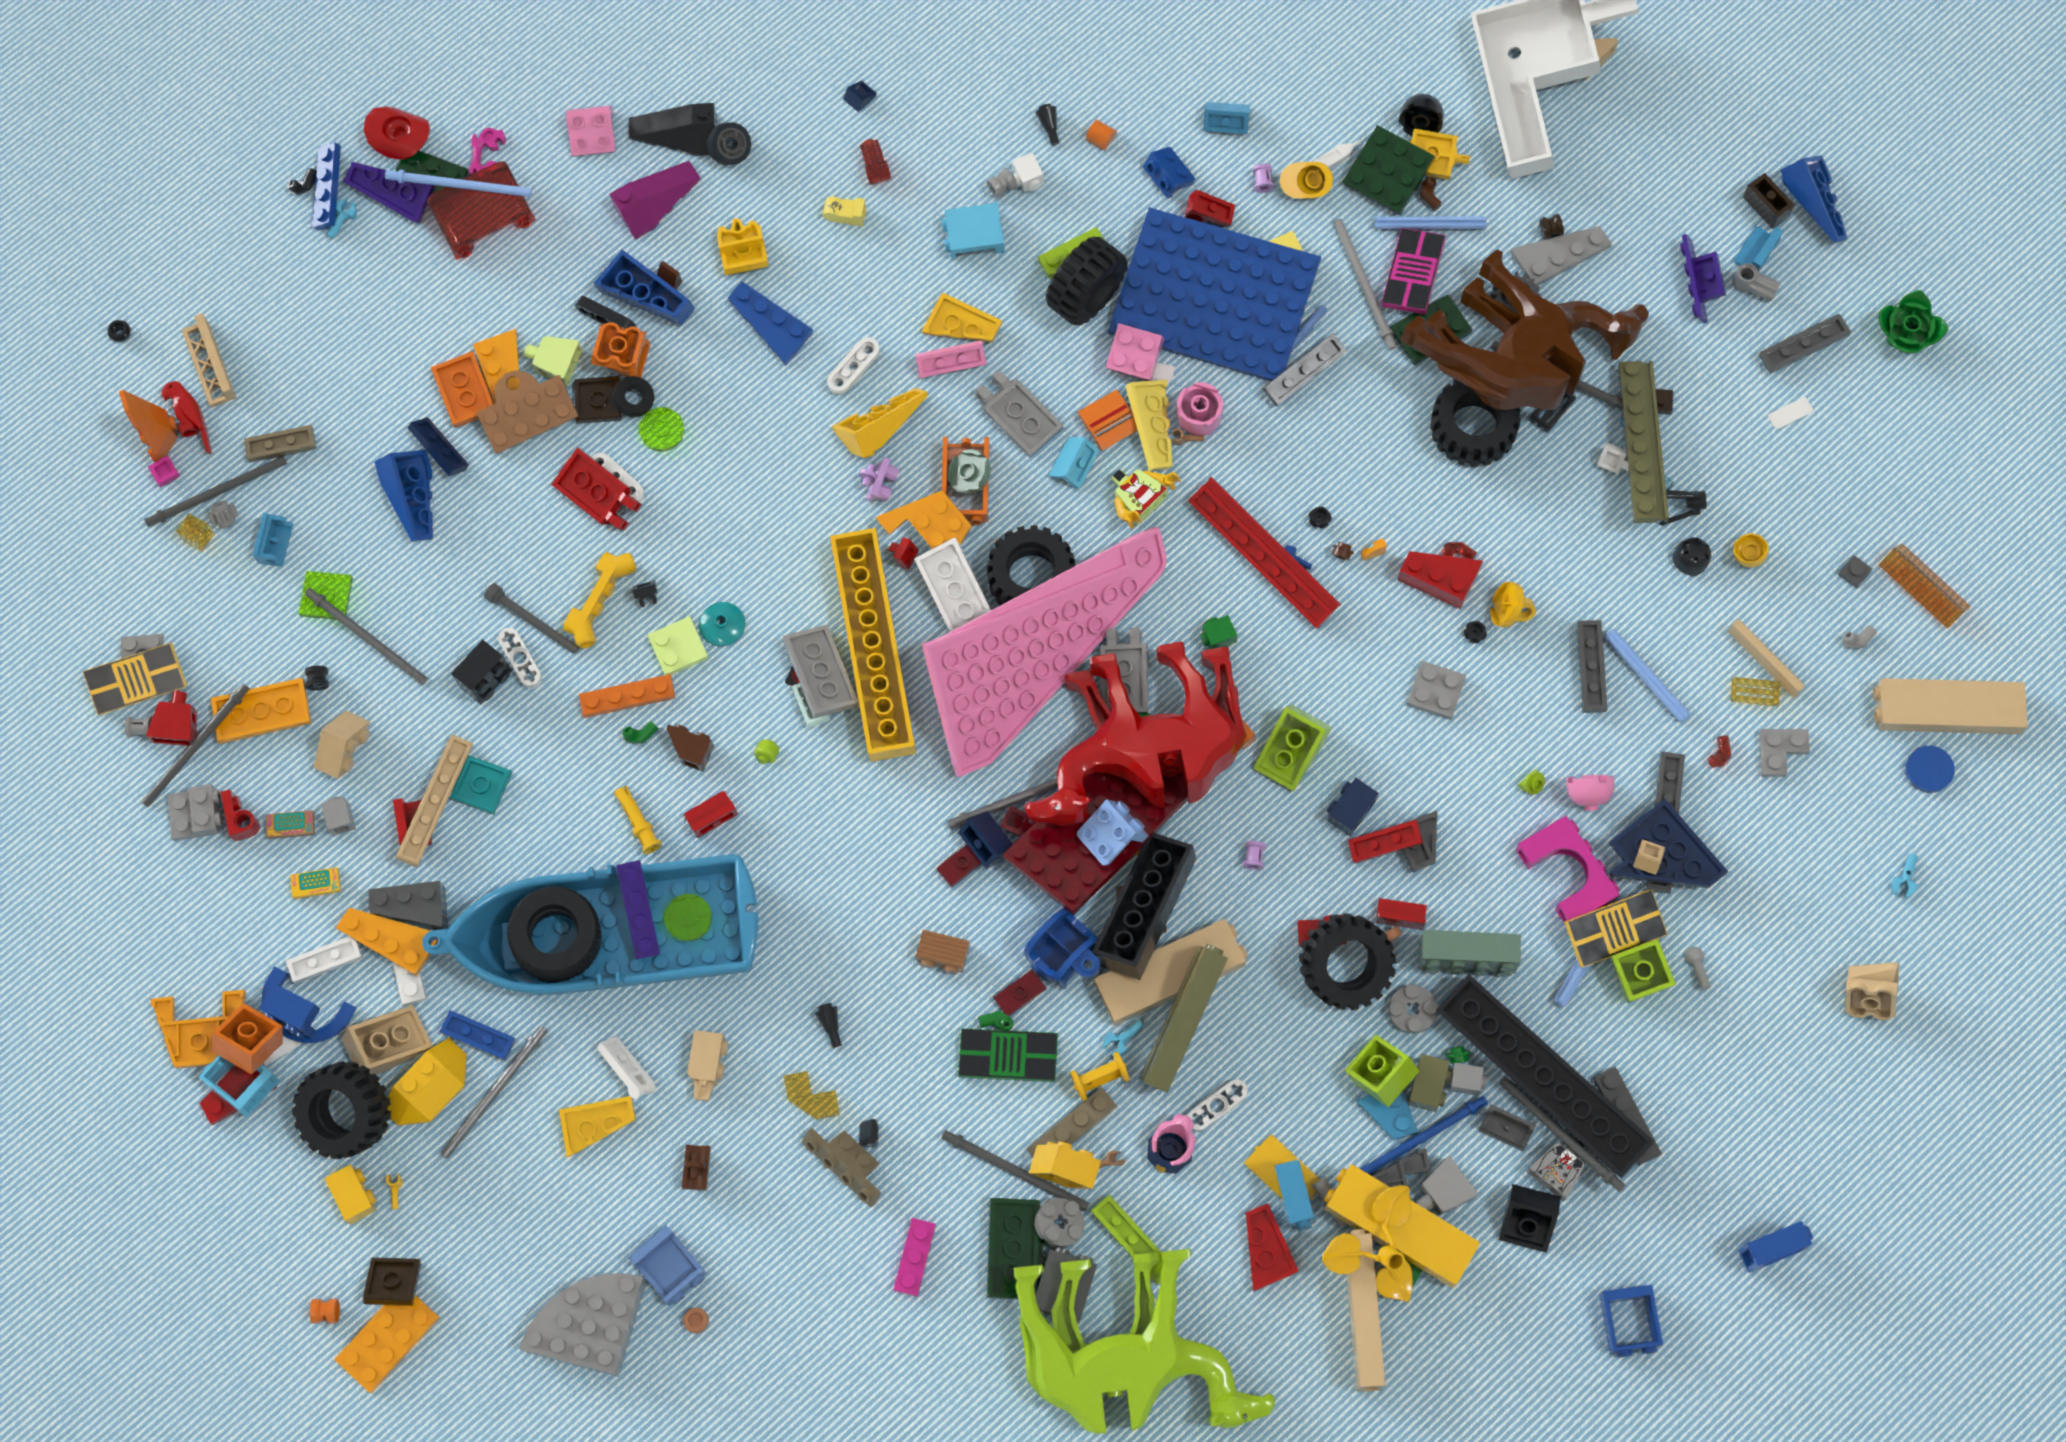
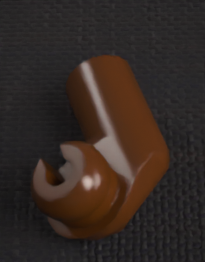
[1420,177,1442,211]

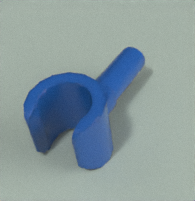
[1285,545,1312,570]

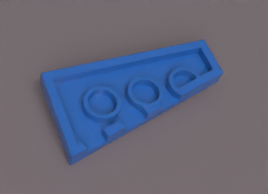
[728,281,813,366]

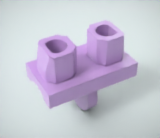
[858,457,899,502]

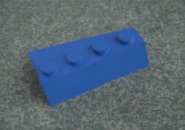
[593,249,695,326]

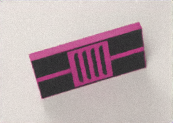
[1381,228,1446,315]

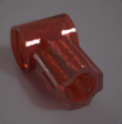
[860,139,891,185]

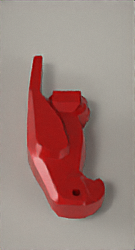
[162,381,212,454]

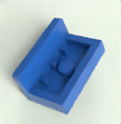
[1143,146,1196,199]

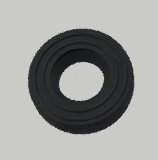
[613,376,654,417]

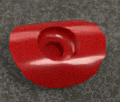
[363,106,430,159]

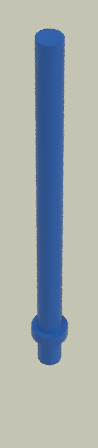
[1360,1096,1488,1175]

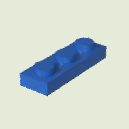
[439,1010,516,1061]

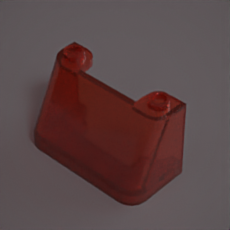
[427,161,536,260]

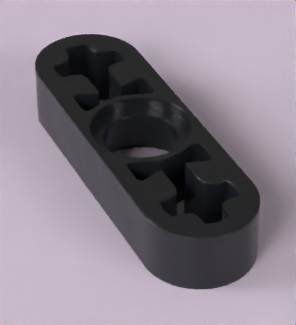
[575,296,636,328]

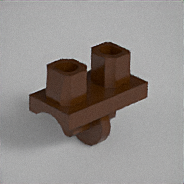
[682,1144,711,1191]

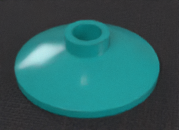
[699,602,746,646]

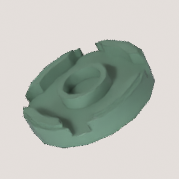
[947,449,991,495]

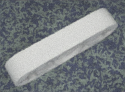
[498,628,542,689]
[1188,1079,1248,1132]

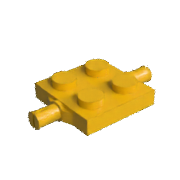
[1410,129,1470,180]

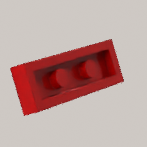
[1348,820,1424,864]

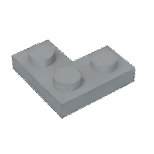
[1759,729,1810,777]

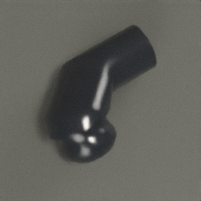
[288,168,317,195]

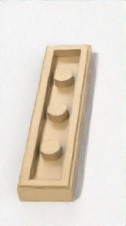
[1728,619,1805,698]

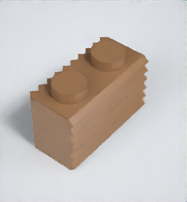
[916,930,970,974]

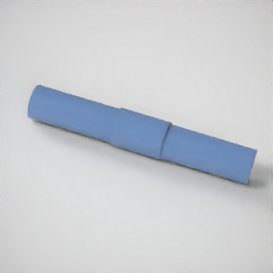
[1291,305,1327,353]

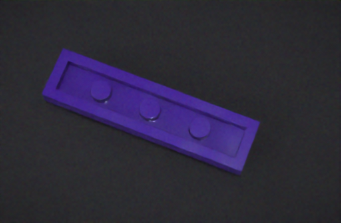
[616,860,660,960]

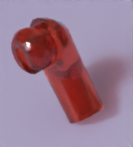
[1441,541,1477,559]

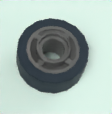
[707,122,752,165]

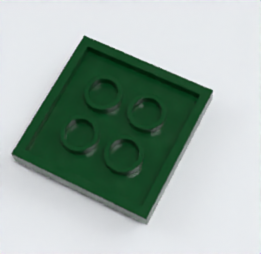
[1342,125,1435,215]

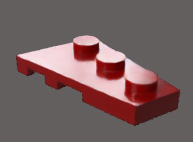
[200,1063,277,1125]
[1245,1203,1299,1292]

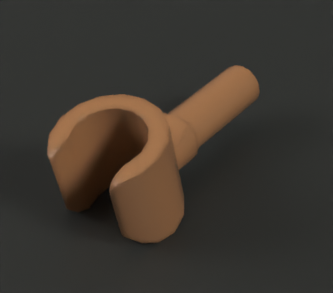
[1172,429,1204,446]
[1099,1151,1125,1169]

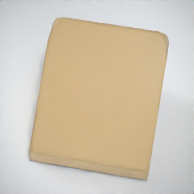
[1633,839,1665,874]

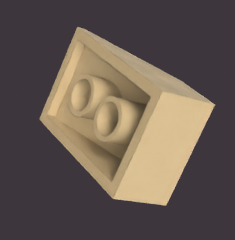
[341,1005,433,1075]

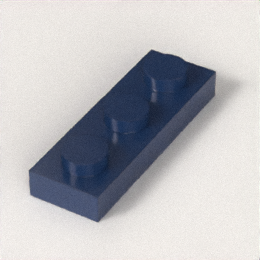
[408,417,469,476]

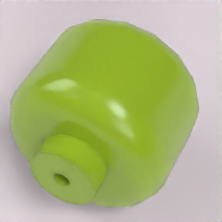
[754,739,780,764]

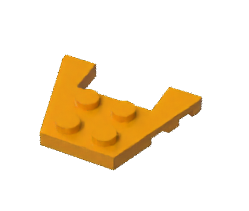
[876,490,973,573]
[151,990,246,1069]

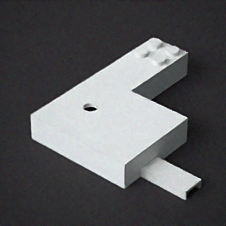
[1471,0,1638,179]

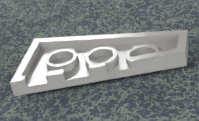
[1510,226,1612,286]

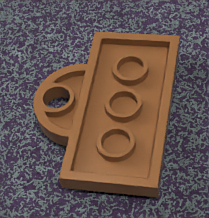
[476,371,579,454]

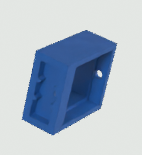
[1738,1221,1813,1273]
[1599,1285,1663,1358]

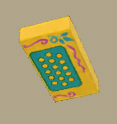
[290,867,341,900]

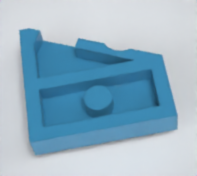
[1357,1091,1418,1141]

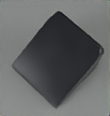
[859,1119,879,1148]

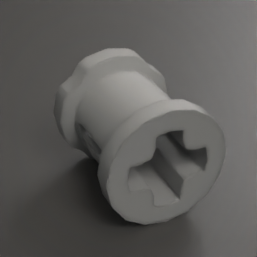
[125,716,152,738]

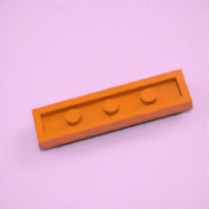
[579,674,676,718]

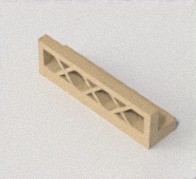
[181,313,237,408]

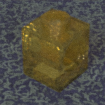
[176,513,215,552]

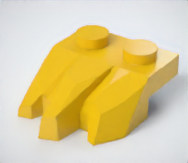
[717,218,769,276]

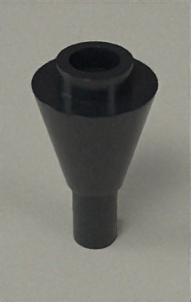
[1035,104,1060,146]
[815,1003,842,1048]

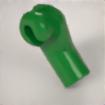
[622,721,658,744]
[978,1011,1014,1031]

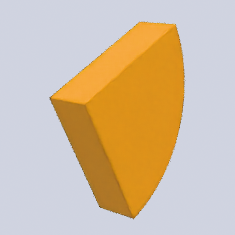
[1361,538,1387,561]

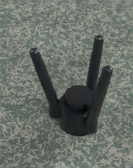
[1659,490,1707,526]

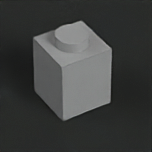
[321,796,356,836]
[1449,1063,1487,1096]

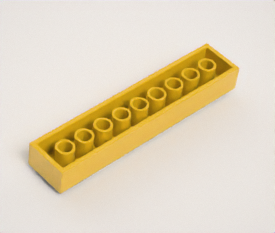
[830,528,916,762]

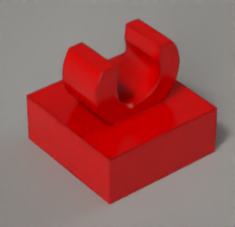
[888,537,919,570]

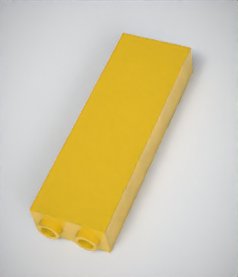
[1323,1164,1481,1288]

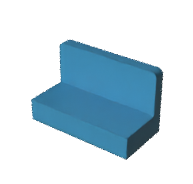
[1203,102,1250,134]
[1734,227,1784,272]

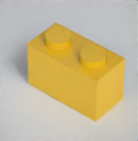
[324,1164,377,1225]

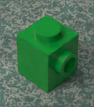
[1200,615,1237,649]

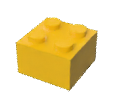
[1029,1141,1101,1189]

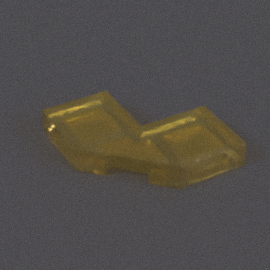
[784,1071,840,1120]

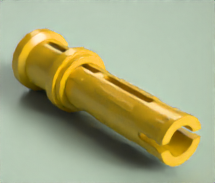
[614,786,662,855]

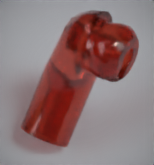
[1708,735,1732,768]

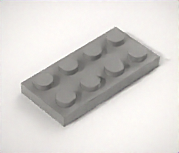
[783,625,859,718]

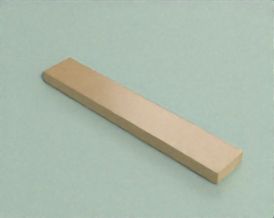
[395,734,473,868]

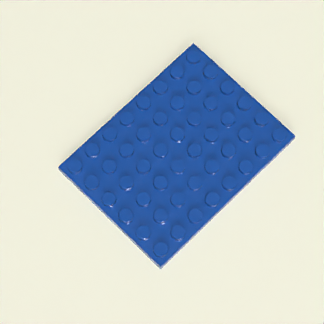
[1108,207,1321,381]

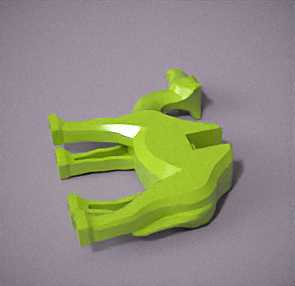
[1013,1249,1275,1434]

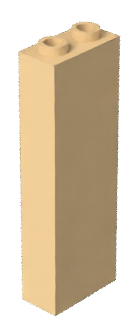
[1873,678,2028,734]
[1094,919,1248,1026]
[1346,1229,1385,1392]

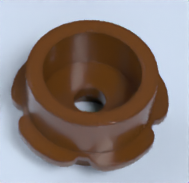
[1332,542,1354,561]

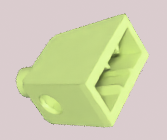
[524,336,582,388]

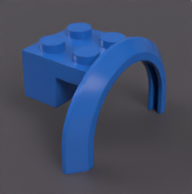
[258,966,357,1043]

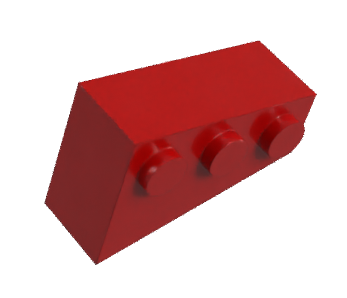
[1398,551,1483,609]

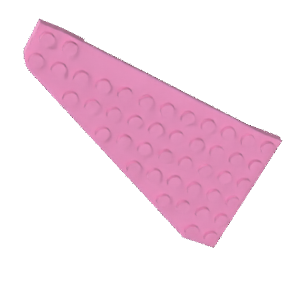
[922,527,1166,777]

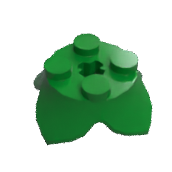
[1878,290,1949,354]

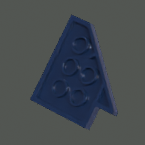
[1609,799,1729,888]

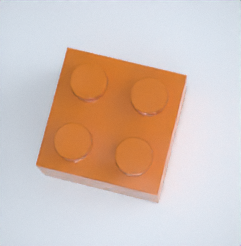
[212,1003,283,1075]

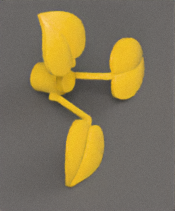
[1322,1185,1412,1302]

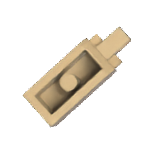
[687,1030,728,1102]

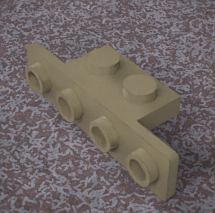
[802,1128,881,1208]

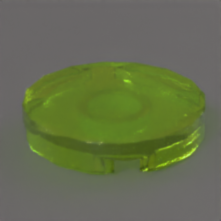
[639,407,685,452]
[664,894,713,942]

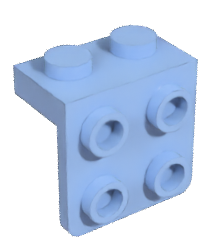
[1077,799,1149,866]

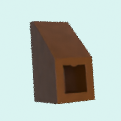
[666,724,714,772]

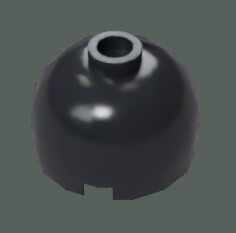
[1399,93,1444,136]

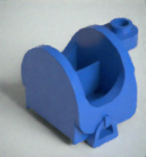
[1024,908,1100,990]

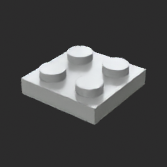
[1407,661,1466,720]

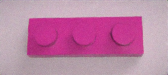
[894,1218,936,1297]

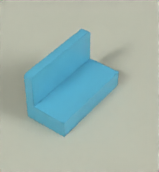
[1049,437,1100,489]

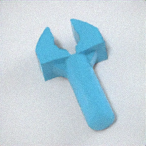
[327,198,357,238]
[1891,854,1918,899]
[1104,1020,1144,1057]

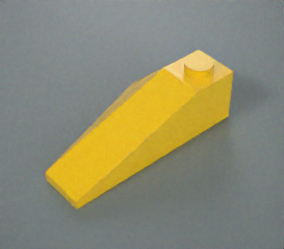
[832,388,928,458]

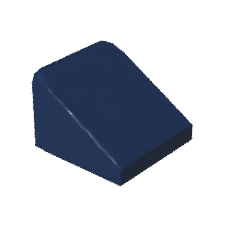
[843,80,877,112]

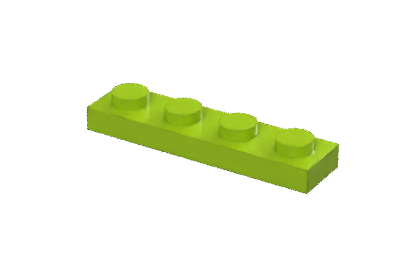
[1091,1194,1162,1286]

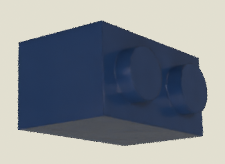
[1326,777,1379,837]
[958,811,1013,869]

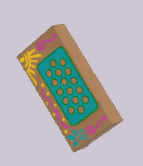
[266,810,315,839]

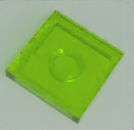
[299,571,353,620]

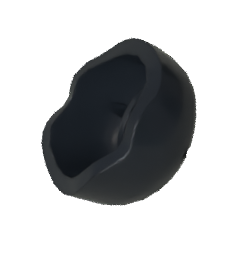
[1673,537,1712,576]

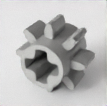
[208,500,238,529]

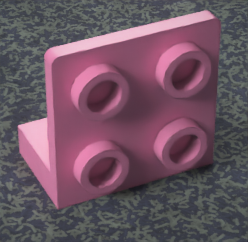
[566,105,616,156]

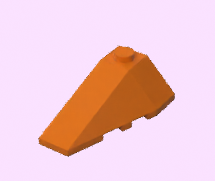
[119,390,178,462]

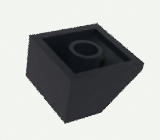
[1498,1184,1561,1253]

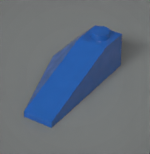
[1780,155,1847,243]
[374,450,433,542]

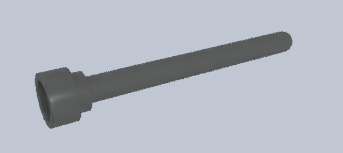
[484,583,579,654]

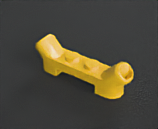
[563,552,637,649]

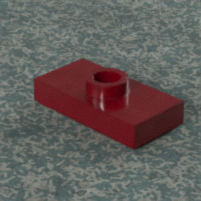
[936,844,982,888]
[993,970,1047,1016]

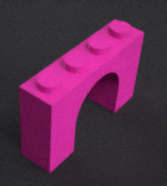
[1515,816,1620,924]

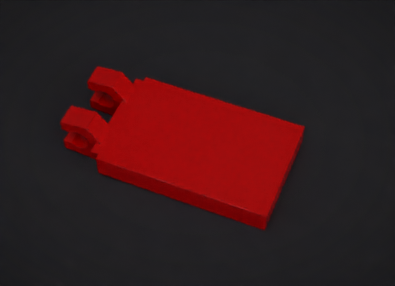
[551,447,642,531]

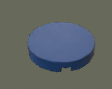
[1905,746,1955,793]

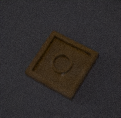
[575,376,622,424]
[362,1257,421,1306]

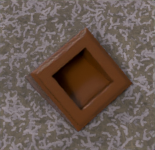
[657,261,682,290]

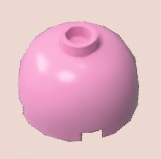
[1566,775,1614,811]

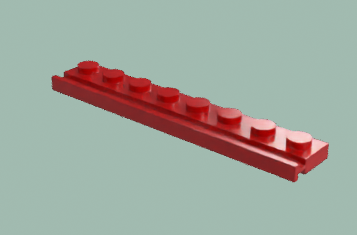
[1188,477,1342,629]

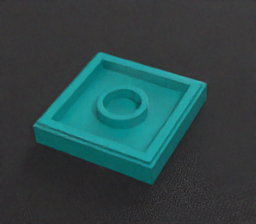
[450,755,513,815]

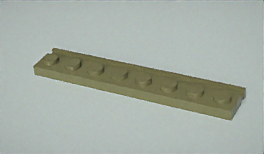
[1618,361,1669,523]

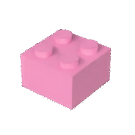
[1106,323,1165,381]

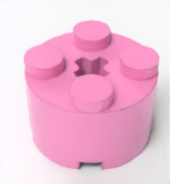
[1177,382,1223,436]

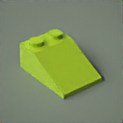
[1253,705,1333,791]

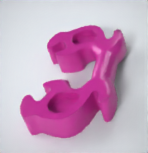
[469,128,506,183]

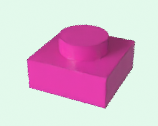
[148,455,180,487]

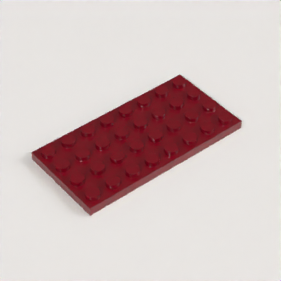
[1003,772,1188,915]

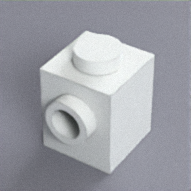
[1012,152,1044,192]

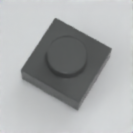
[1838,555,1873,588]

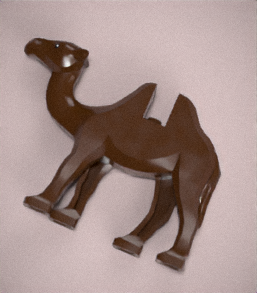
[1400,249,1649,410]

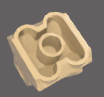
[1845,962,1900,1021]

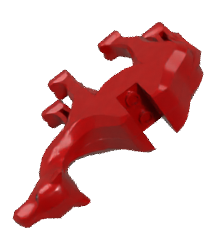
[1024,641,1246,826]

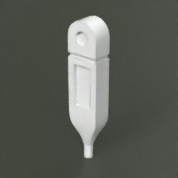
[1312,140,1360,169]

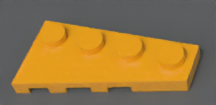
[336,908,438,976]

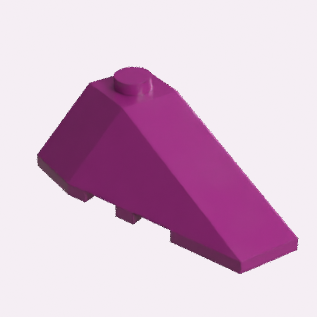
[609,161,701,240]

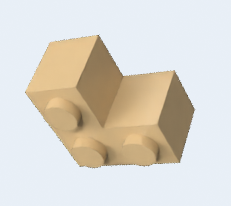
[314,710,370,779]

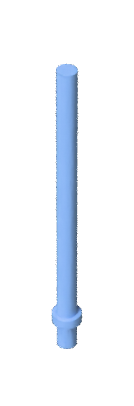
[385,170,532,197]

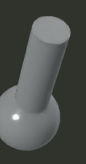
[1685,947,1711,990]

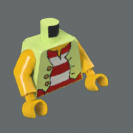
[1112,469,1181,529]

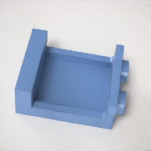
[628,1225,706,1306]

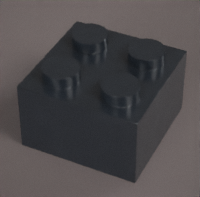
[451,639,512,705]

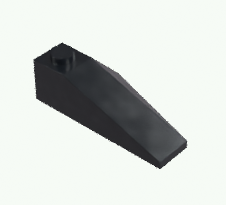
[629,103,717,156]

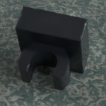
[632,580,657,607]

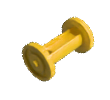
[1070,1051,1130,1101]

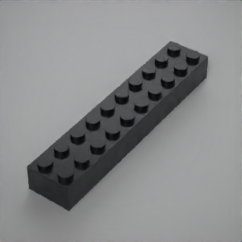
[1436,974,1655,1179]

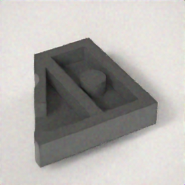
[1403,811,1438,873]

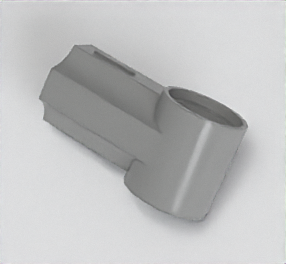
[1732,263,1781,301]

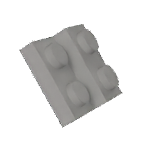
[168,784,223,841]

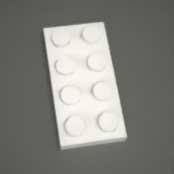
[914,538,992,632]

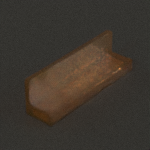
[1879,543,1971,629]

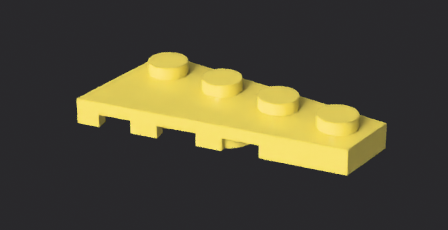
[1126,379,1173,471]

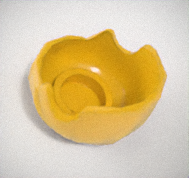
[1733,533,1769,568]

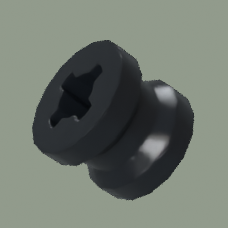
[305,666,329,691]

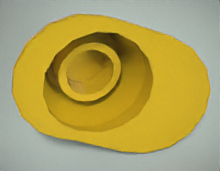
[1280,162,1333,199]

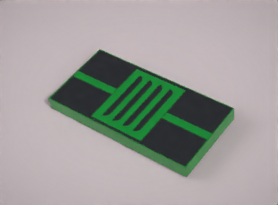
[958,1028,1058,1082]

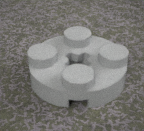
[1389,984,1438,1034]
[1035,1198,1085,1248]

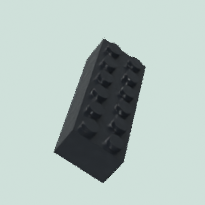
[1092,833,1197,980]

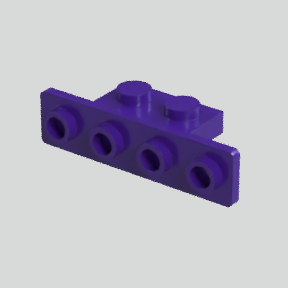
[1680,234,1726,323]

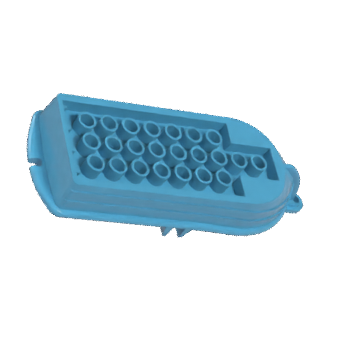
[422,854,758,995]

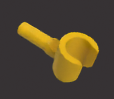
[386,1174,403,1210]

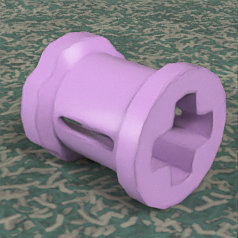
[1252,164,1274,193]
[1242,841,1266,870]

